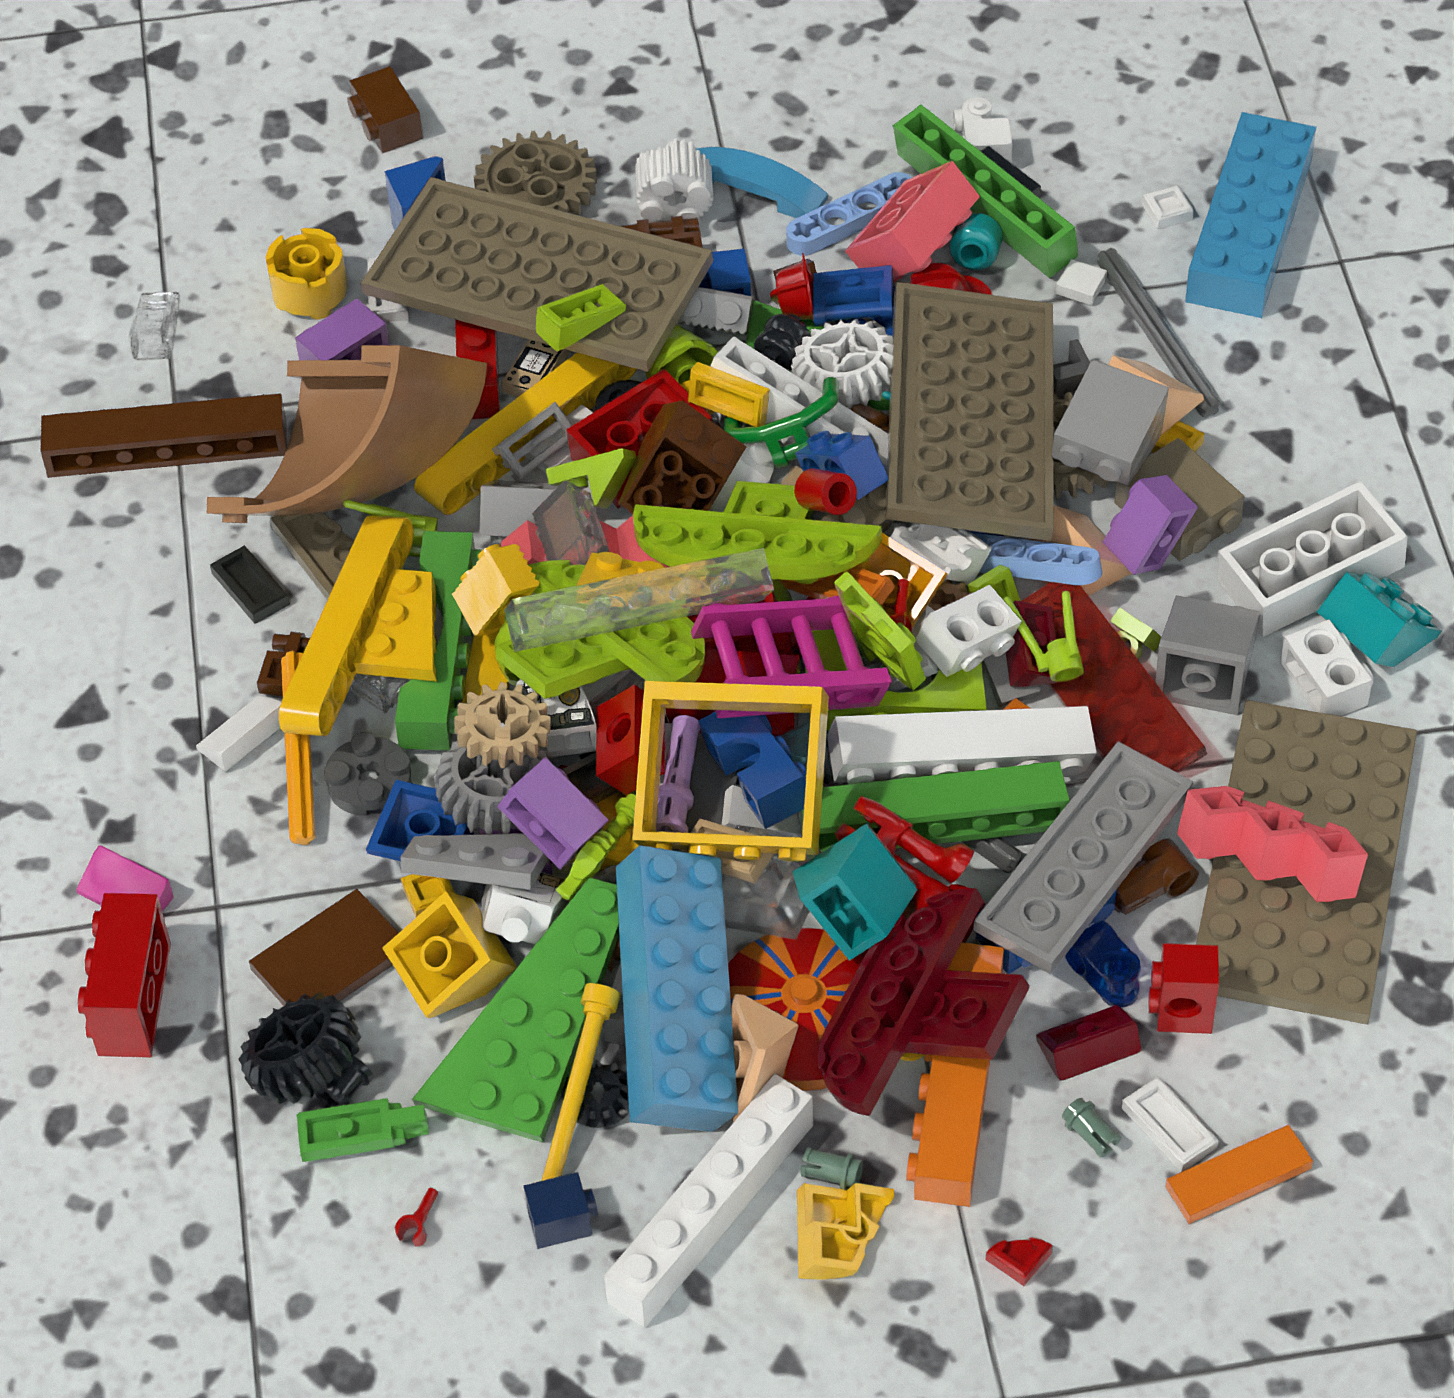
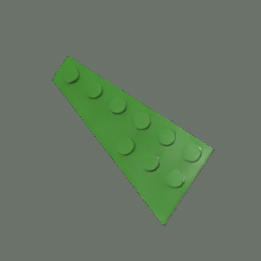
[412,877,619,1143]

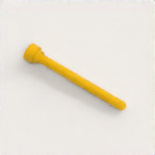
[541,983,621,1181]

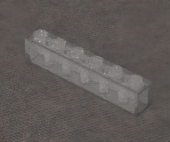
[504,548,774,652]

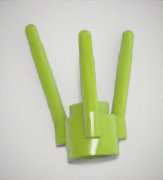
[343,500,438,557]
[1003,591,1084,682]

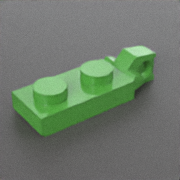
[296,1098,429,1162]

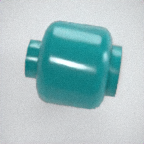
[949,213,1003,270]

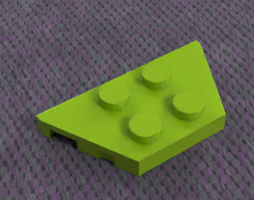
[834,571,926,691]

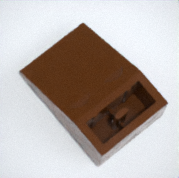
[619,400,747,514]

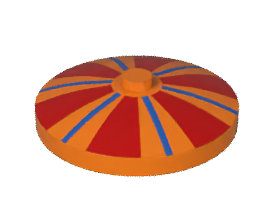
[728,928,868,1091]

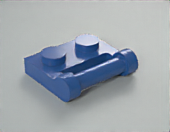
[813,265,894,327]

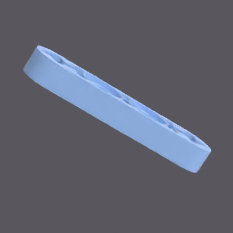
[786,172,912,256]
[973,533,1102,585]

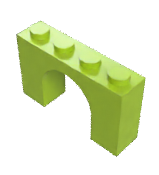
[805,628,987,731]

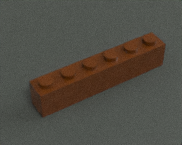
[40,393,287,478]

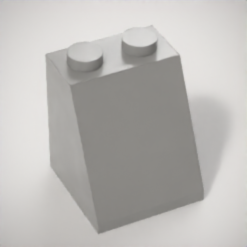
[1052,359,1169,486]
[1153,595,1260,715]

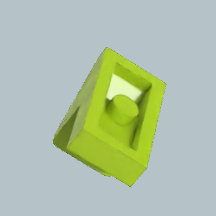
[546,448,636,509]

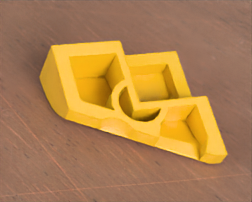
[797,1183,894,1280]

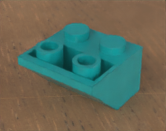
[1316,571,1442,667]
[792,823,917,961]

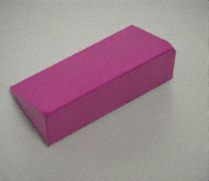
[76,845,174,912]

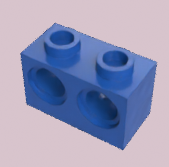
[795,431,889,500]

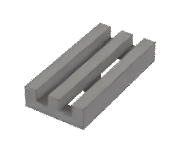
[492,402,572,482]

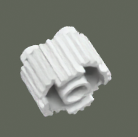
[635,139,713,222]

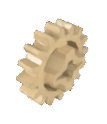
[455,682,551,768]

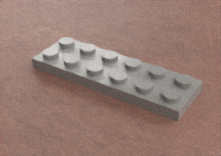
[973,742,1194,974]

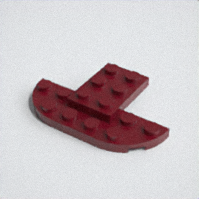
[817,888,1030,1116]

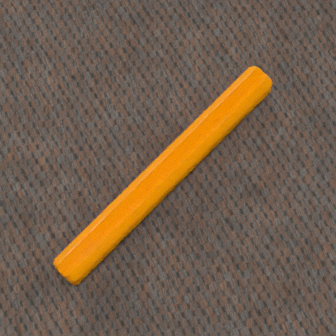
[281,651,316,845]

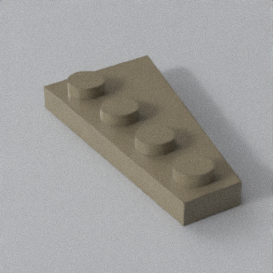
[270,512,355,600]

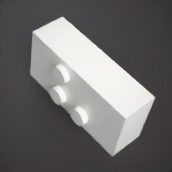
[1218,481,1407,638]

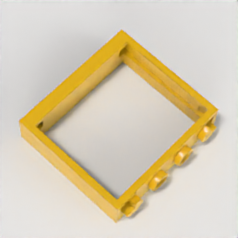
[632,681,829,862]

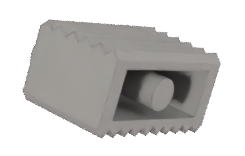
[677,287,755,336]

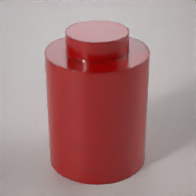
[794,468,857,515]

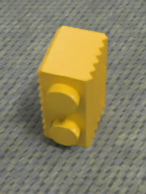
[452,544,540,637]

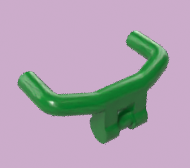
[724,377,839,469]

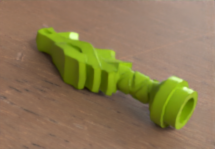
[556,793,636,901]

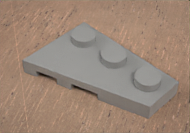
[401,834,549,890]

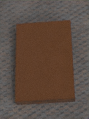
[249,889,398,1006]

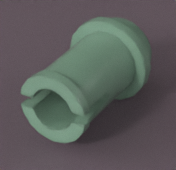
[1062,1098,1121,1158]
[801,1147,863,1190]

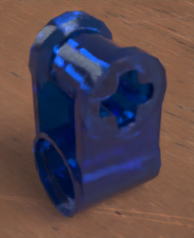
[1065,920,1141,1007]

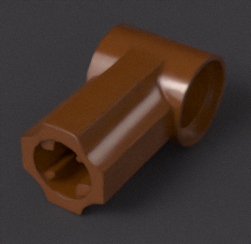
[1115,838,1199,915]

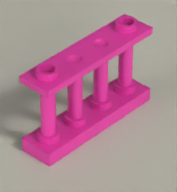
[691,596,892,718]

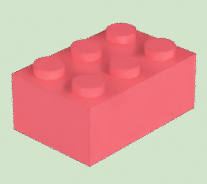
[845,161,980,283]

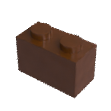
[347,66,423,153]

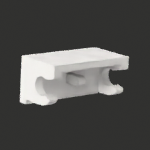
[891,523,992,583]

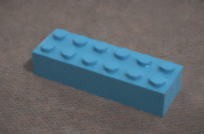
[1185,112,1316,318]
[616,845,738,1132]

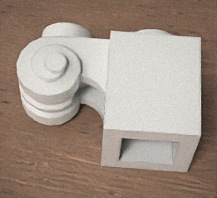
[953,97,1012,162]

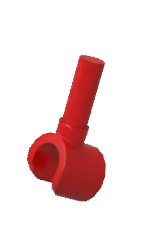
[889,579,912,633]
[395,1188,439,1247]

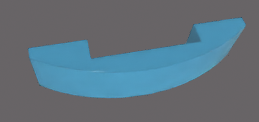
[696,147,828,218]

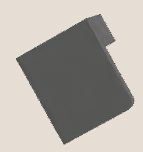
[1053,339,1090,399]

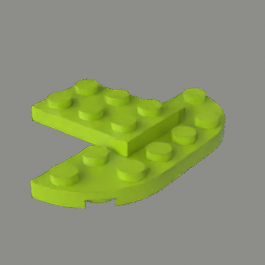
[633,481,882,584]
[496,560,705,699]

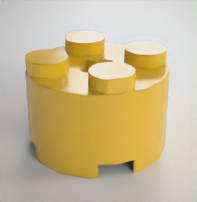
[265,228,348,320]

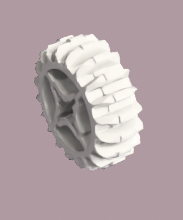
[791,319,894,409]

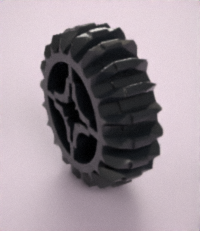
[238,992,362,1105]

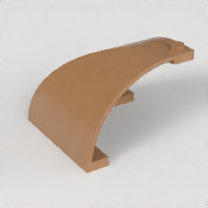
[207,345,487,523]

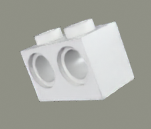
[916,585,1022,677]
[1281,619,1373,716]

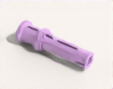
[656,715,700,833]

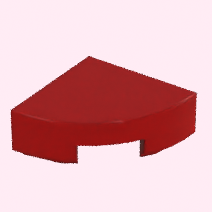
[986,1237,1053,1286]

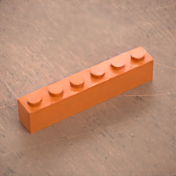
[906,942,1004,1207]

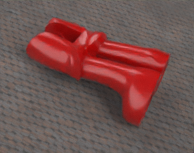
[835,796,975,911]

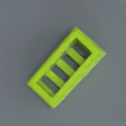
[536,284,626,351]

